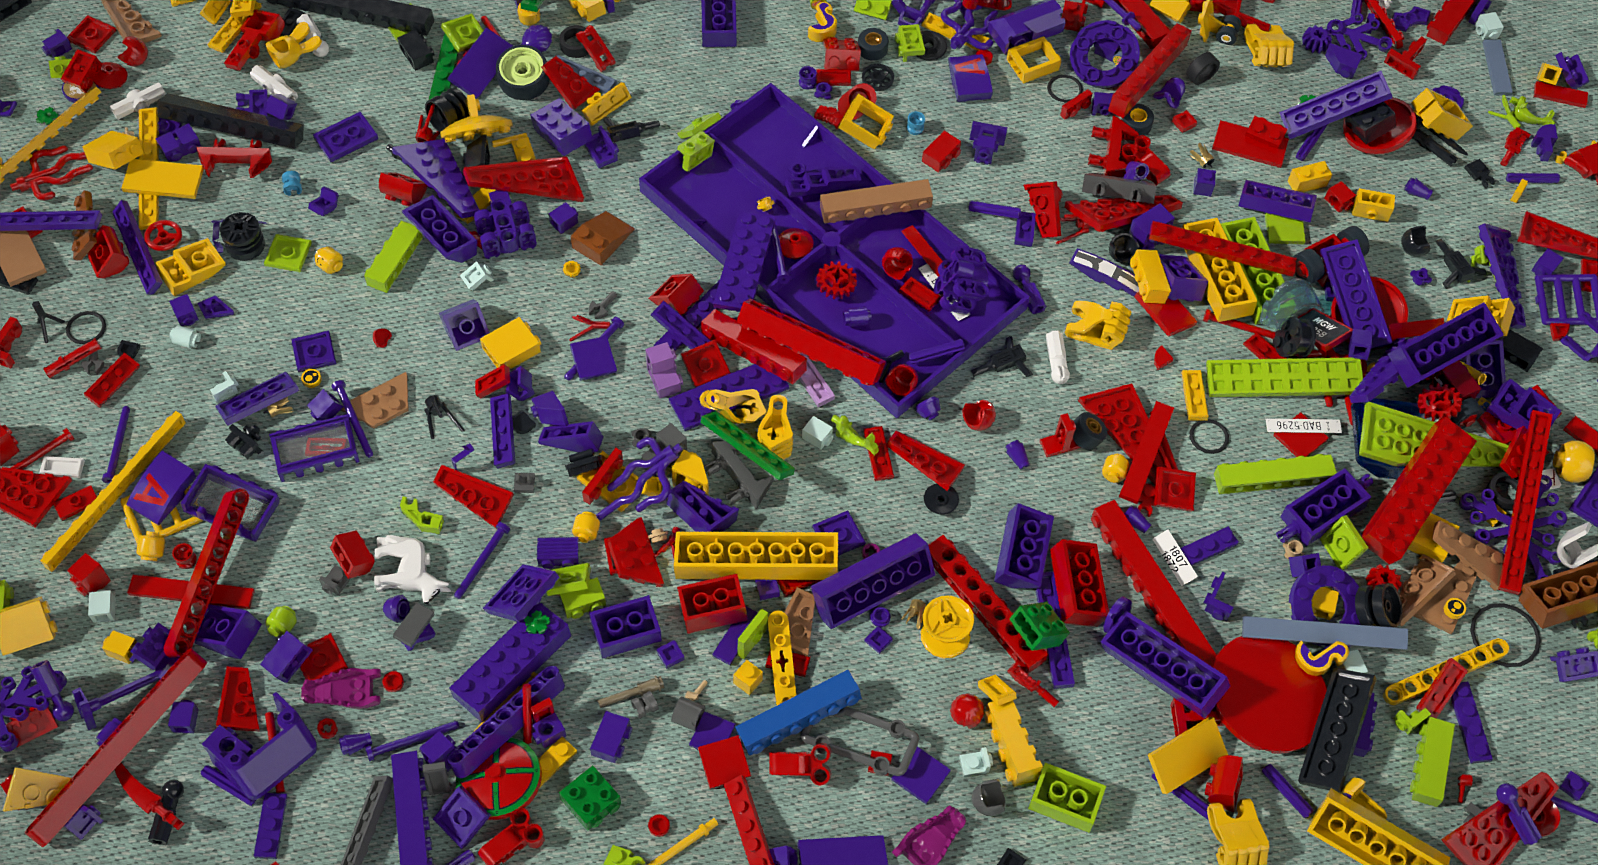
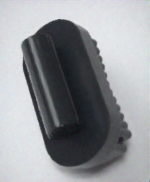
[565,448,603,477]

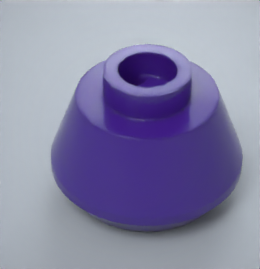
[915,396,941,420]
[383,595,410,623]

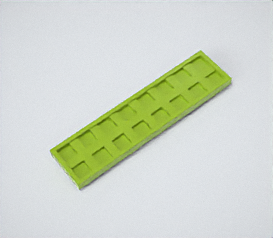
[1206,358,1363,397]

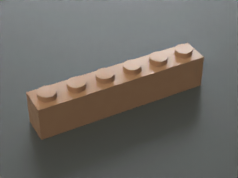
[820,179,933,223]

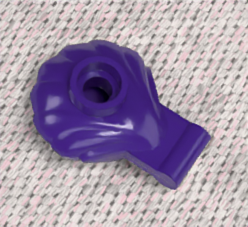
[521,25,552,52]

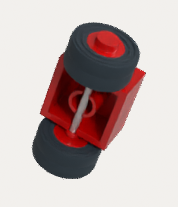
[1293,226,1370,287]

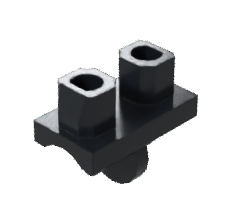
[225,424,263,459]

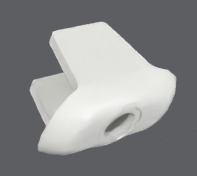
[1556,522,1598,568]

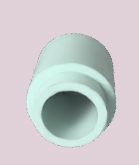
[170,325,201,348]

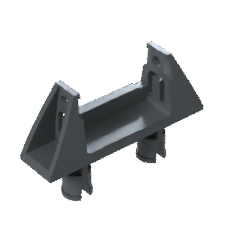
[1082,173,1157,204]
[703,441,774,509]

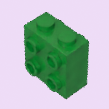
[1010,602,1070,651]
[559,765,621,831]

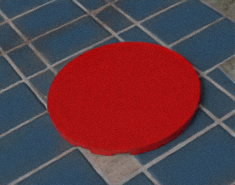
[1211,636,1327,754]

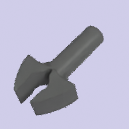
[589,291,617,319]
[81,351,104,375]

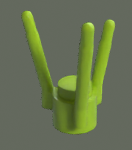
[1467,245,1496,282]

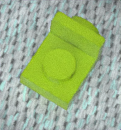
[1393,708,1431,734]

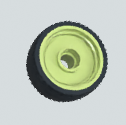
[496,45,550,100]

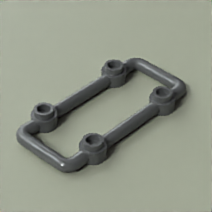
[800,706,920,776]

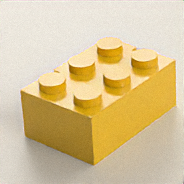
[1411,88,1473,141]

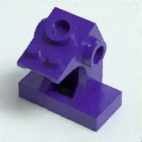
[969,121,1008,165]

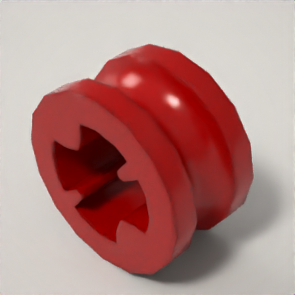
[317,718,338,739]

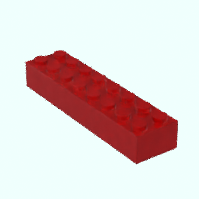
[1360,417,1477,565]

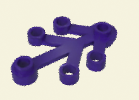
[1327,13,1392,60]

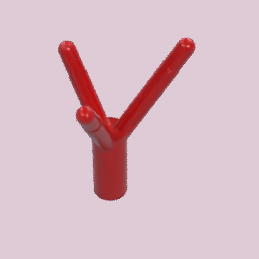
[569,315,610,341]
[654,526,681,558]

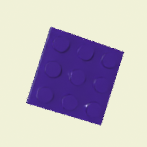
[483,564,559,622]

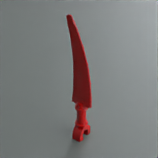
[114,762,185,831]

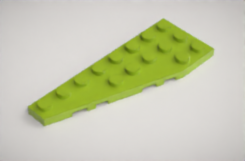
[1359,402,1509,467]

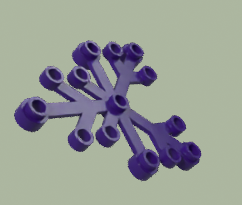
[1459,475,1567,581]
[0,666,67,752]

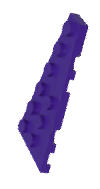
[392,139,479,219]
[1478,223,1527,329]

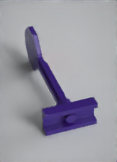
[72,650,180,731]

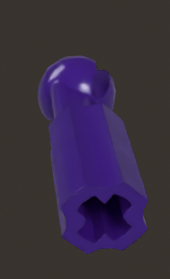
[1012,264,1047,314]
[30,660,74,721]
[1496,783,1542,845]

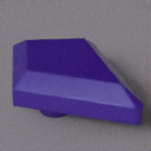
[198,295,234,319]

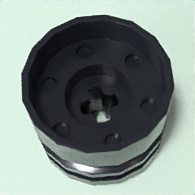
[425,87,470,133]
[219,212,265,261]

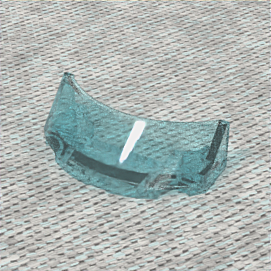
[1259,278,1324,331]

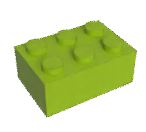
[1028,762,1106,833]

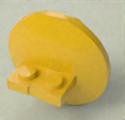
[440,94,513,143]

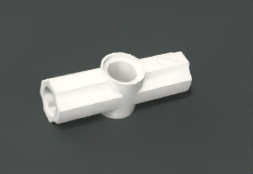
[250,65,298,102]
[110,83,166,120]

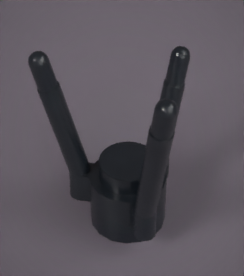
[424,395,465,439]

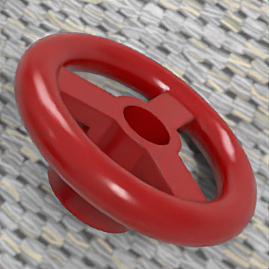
[144,220,182,251]

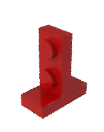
[1384,36,1427,80]
[0,316,22,369]
[1040,413,1081,457]
[1170,698,1224,737]

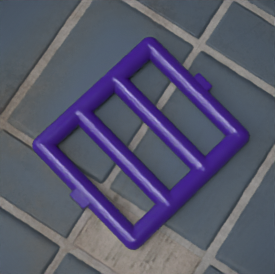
[1535,274,1598,325]

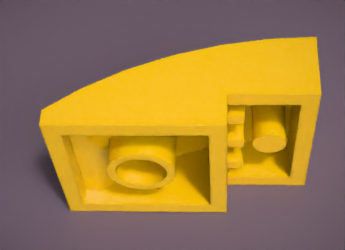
[156,238,226,297]
[1446,295,1515,336]

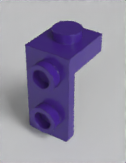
[1203,571,1234,621]

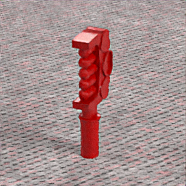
[814,105,843,129]
[1500,127,1531,166]
[1007,661,1059,707]

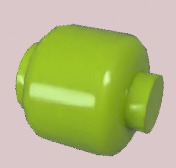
[265,606,297,637]

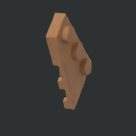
[784,587,815,657]

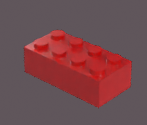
[1050,539,1109,627]

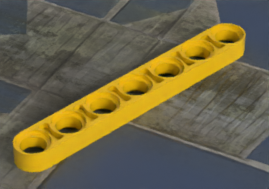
[1383,638,1509,705]

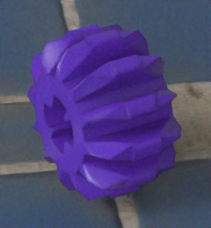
[1302,25,1332,54]

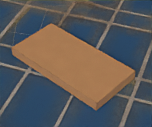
[0,230,47,287]

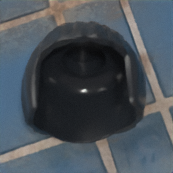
[1401,225,1431,256]
[1109,233,1140,264]

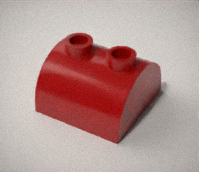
[379,172,428,207]
[87,225,129,278]
[1205,755,1244,812]

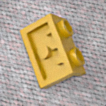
[230,0,256,24]

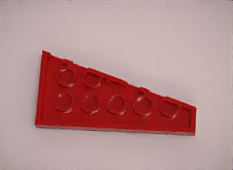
[463,156,584,202]
[1064,195,1183,232]
[1441,772,1559,865]

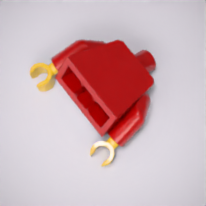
[1554,140,1598,184]

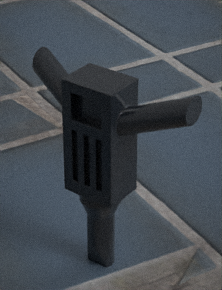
[603,117,660,142]
[1435,238,1487,288]
[971,336,1033,377]

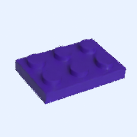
[312,112,378,162]

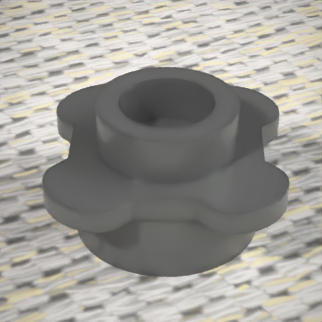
[632,428,651,447]

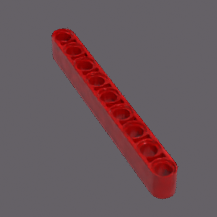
[164,488,249,658]

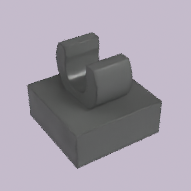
[514,473,535,493]
[1463,802,1482,823]

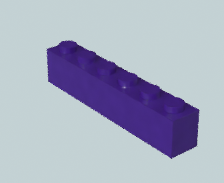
[391,750,434,865]

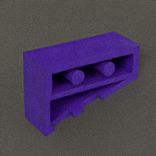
[667,481,739,532]

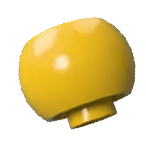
[1553,441,1595,483]

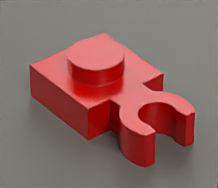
[1138,483,1156,517]

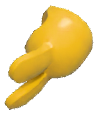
[265,22,322,69]

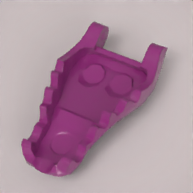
[301,668,381,709]
[892,805,967,865]

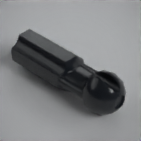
[148,779,184,845]

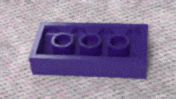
[1238,180,1317,222]

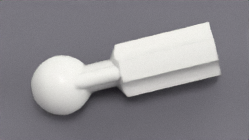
[297,14,329,57]
[1046,331,1070,384]

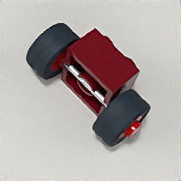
[1418,360,1483,429]

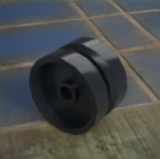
[1355,583,1403,628]

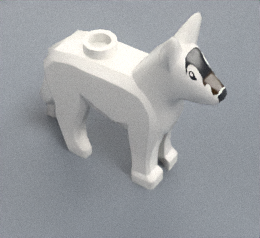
[374,535,451,605]

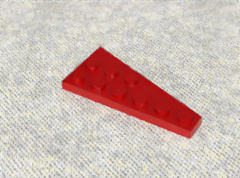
[1517,211,1598,259]
[1078,383,1172,486]
[0,467,72,528]

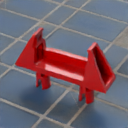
[1087,116,1139,177]
[197,138,272,178]

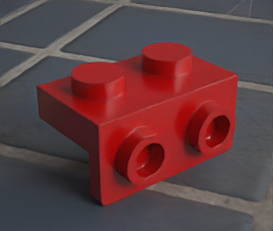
[1245,116,1287,149]

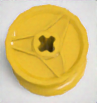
[921,596,974,658]

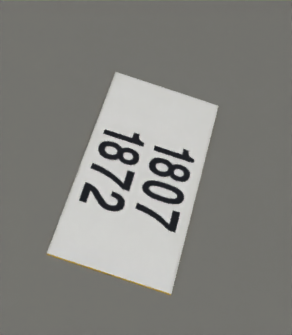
[1152,530,1198,586]

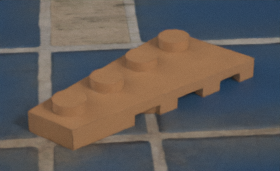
[101,0,162,43]
[1433,520,1504,591]
[1399,554,1456,627]
[1414,560,1477,634]

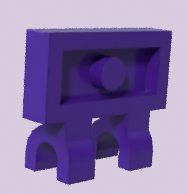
[236,89,268,116]

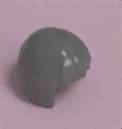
[971,779,1005,816]

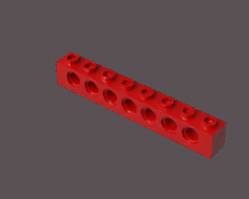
[928,535,1048,674]

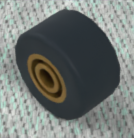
[858,28,889,61]
[1073,412,1107,450]

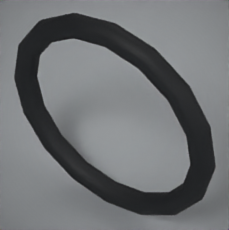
[1047,75,1083,103]
[66,311,106,345]
[1190,419,1229,454]

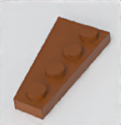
[71,190,97,260]

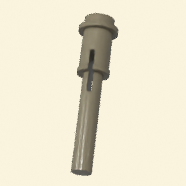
[598,676,665,708]

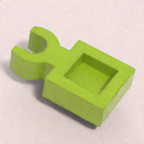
[603,845,645,865]

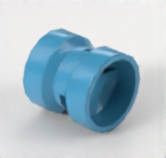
[907,111,925,135]
[282,171,302,196]

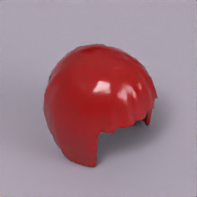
[117,36,148,66]
[882,247,913,280]
[885,364,918,397]
[962,400,996,431]
[950,693,984,729]

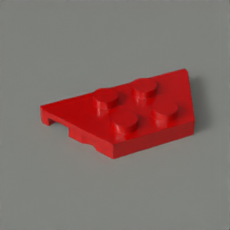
[608,517,664,587]

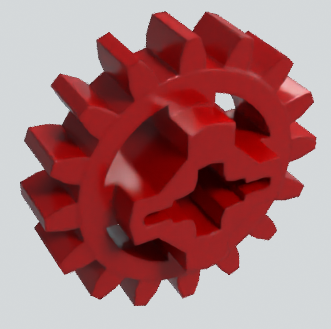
[816,261,857,299]
[1418,383,1462,422]

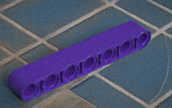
[447,666,565,778]

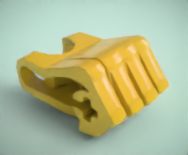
[1244,24,1294,68]
[1064,301,1131,350]
[700,389,767,424]
[757,395,793,460]
[1207,798,1269,865]

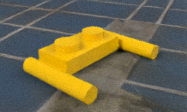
[492,133,536,162]

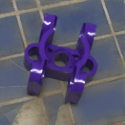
[474,198,537,259]
[934,246,989,314]

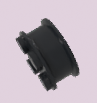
[1273,316,1316,359]

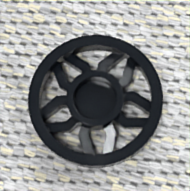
[862,64,894,91]

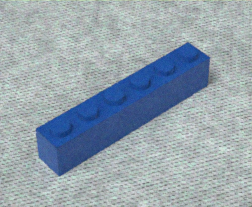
[735,670,862,756]

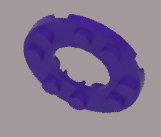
[1070,20,1140,89]
[1289,565,1361,647]

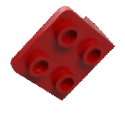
[823,37,861,71]

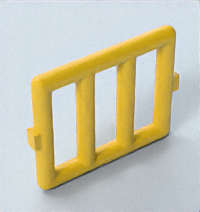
[120,486,203,543]

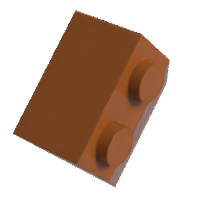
[571,211,635,265]

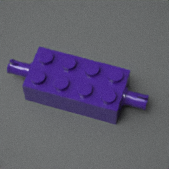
[1276,468,1374,547]

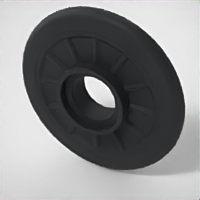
[917,31,947,60]

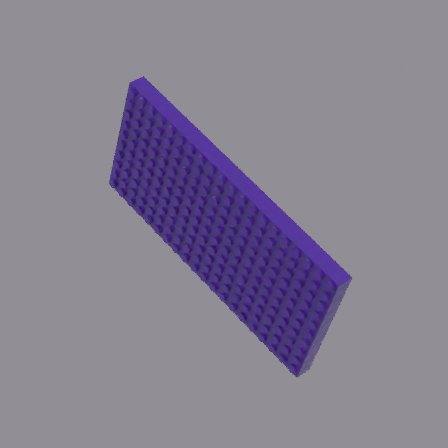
[639,83,1030,419]

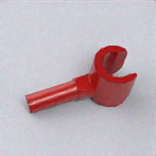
[1457,774,1473,804]

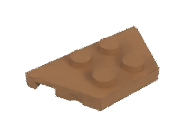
[341,372,409,429]

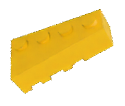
[984,701,1043,787]

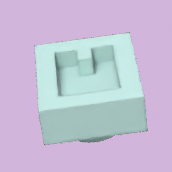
[460,261,494,291]
[210,371,239,404]
[959,747,993,777]

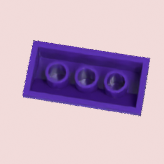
[402,195,477,263]
[994,503,1054,588]

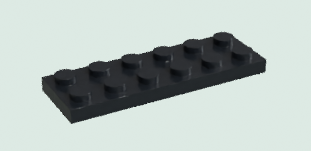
[1298,668,1376,793]

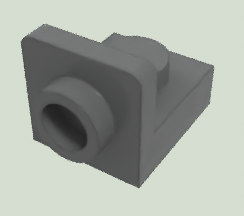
[319,565,351,595]

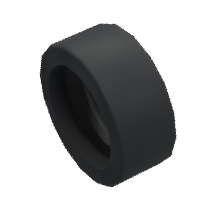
[559,25,592,58]
[1186,52,1220,85]
[1486,472,1519,511]

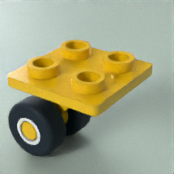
[1198,0,1242,45]

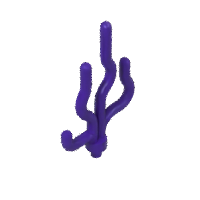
[941,0,998,50]
[596,437,683,520]

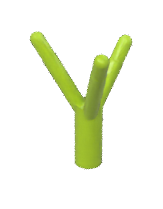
[1488,95,1521,129]

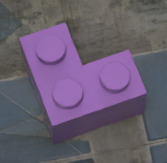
[645,342,683,398]

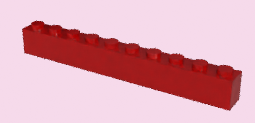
[1091,499,1216,666]

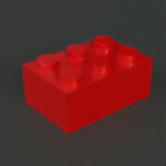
[677,574,748,634]

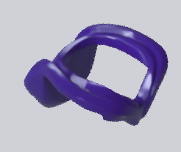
[1153,77,1185,109]

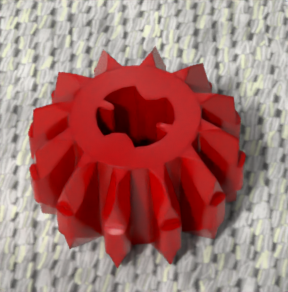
[1366,564,1402,591]

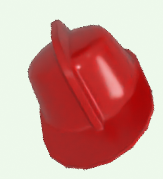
[838,83,877,120]

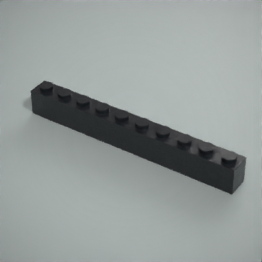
[266,0,434,36]

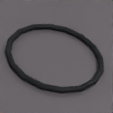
[1470,603,1541,667]

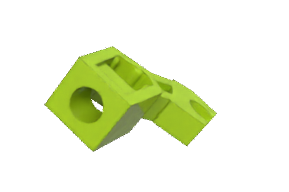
[400,496,444,534]

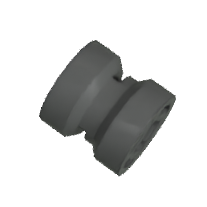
[631,691,659,719]

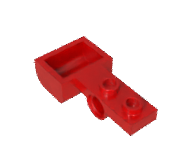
[224,9,285,71]

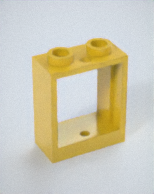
[1006,36,1061,84]
[838,94,894,149]

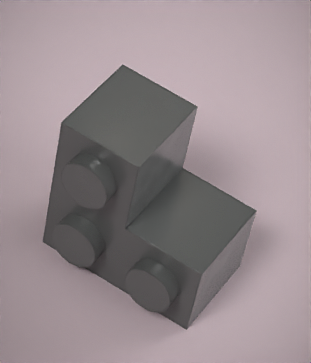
[642,423,687,477]

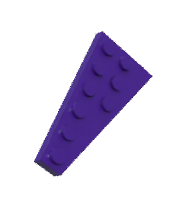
[1349,336,1420,403]

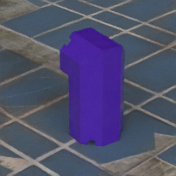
[988,0,1065,55]

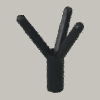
[32,301,65,343]
[879,350,904,383]

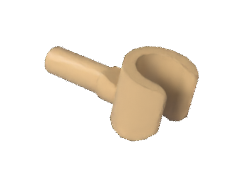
[685,680,708,701]

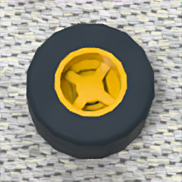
[1121,104,1154,137]

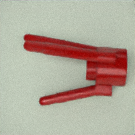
[415,103,440,143]
[1056,214,1093,244]

